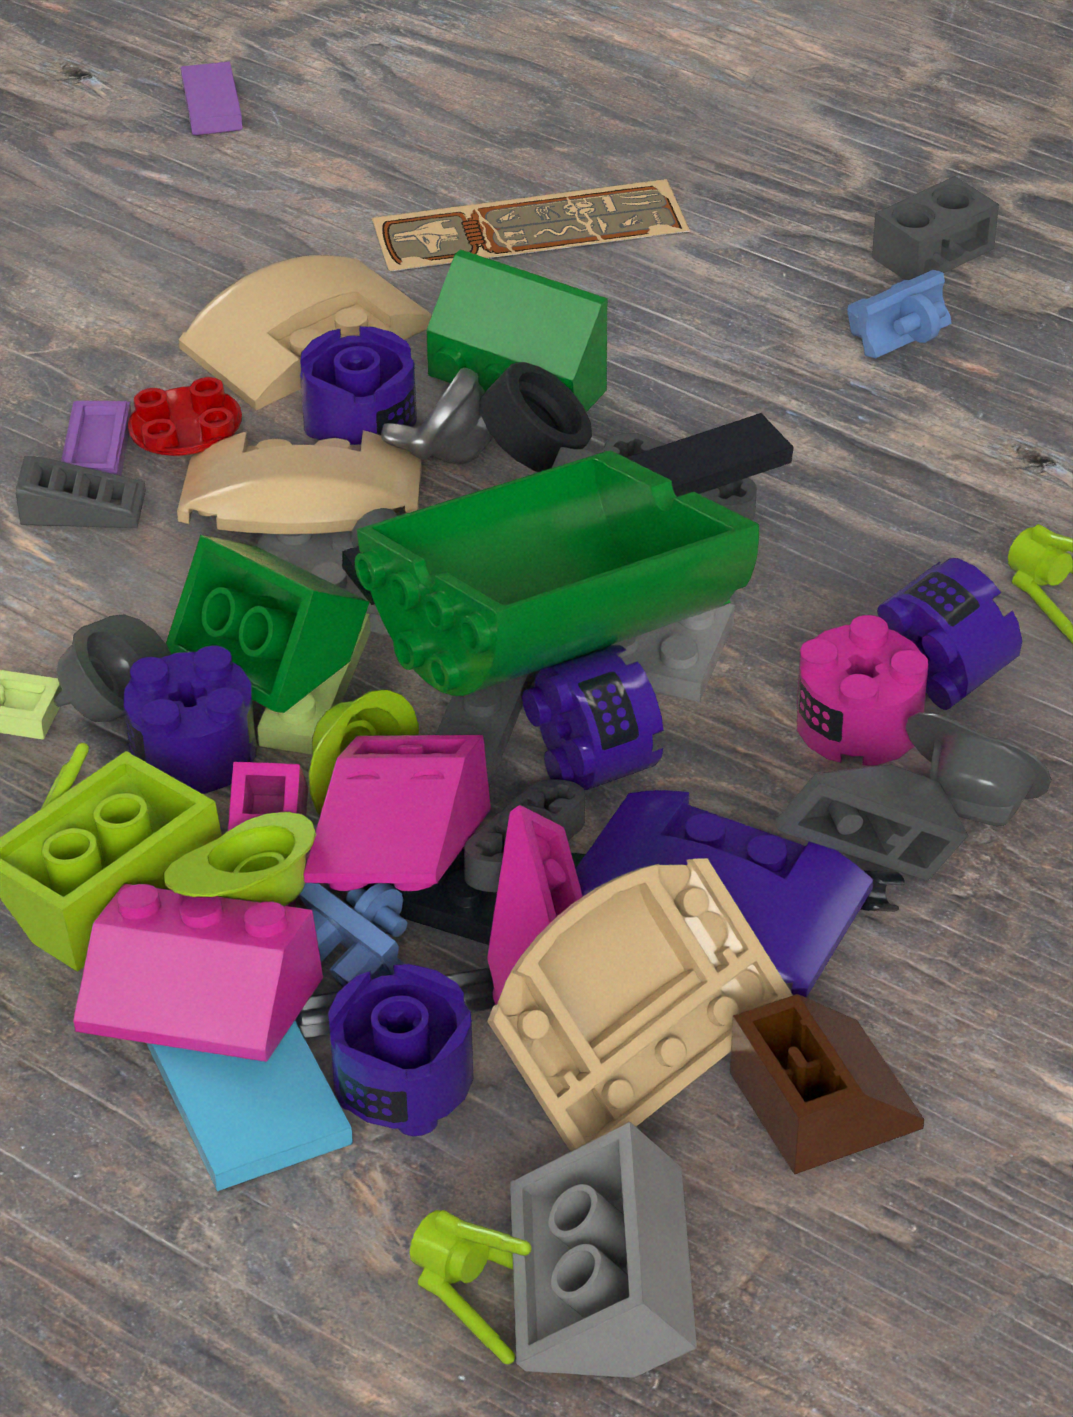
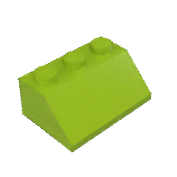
[0,751,222,972]

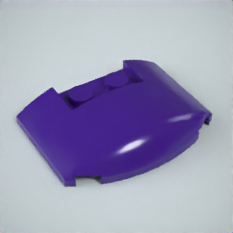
[576,790,873,997]

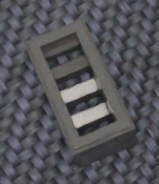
[16,456,146,528]

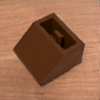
[730,994,925,1175]

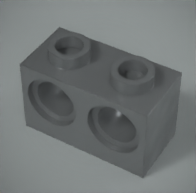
[872,176,999,280]

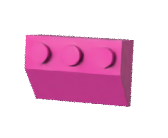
[73,884,323,1062]

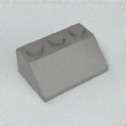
[510,1122,697,1378]

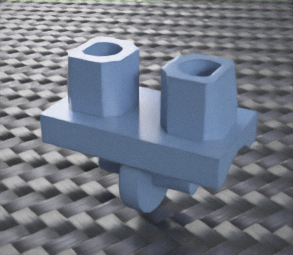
[847,270,952,359]
[299,883,408,987]

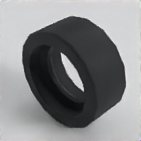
[480,362,592,472]

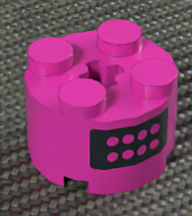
[797,615,929,766]

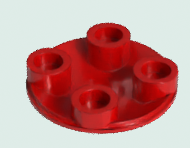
[128,377,242,456]

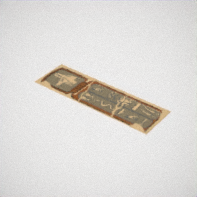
[371,179,690,272]

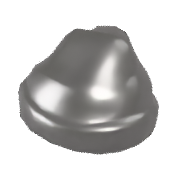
[381,368,492,465]

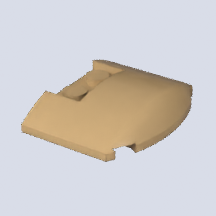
[179,255,432,410]
[177,430,422,534]
[487,858,793,1152]

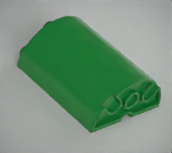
[355,450,759,696]

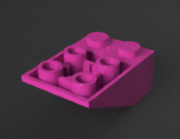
[303,735,491,891]

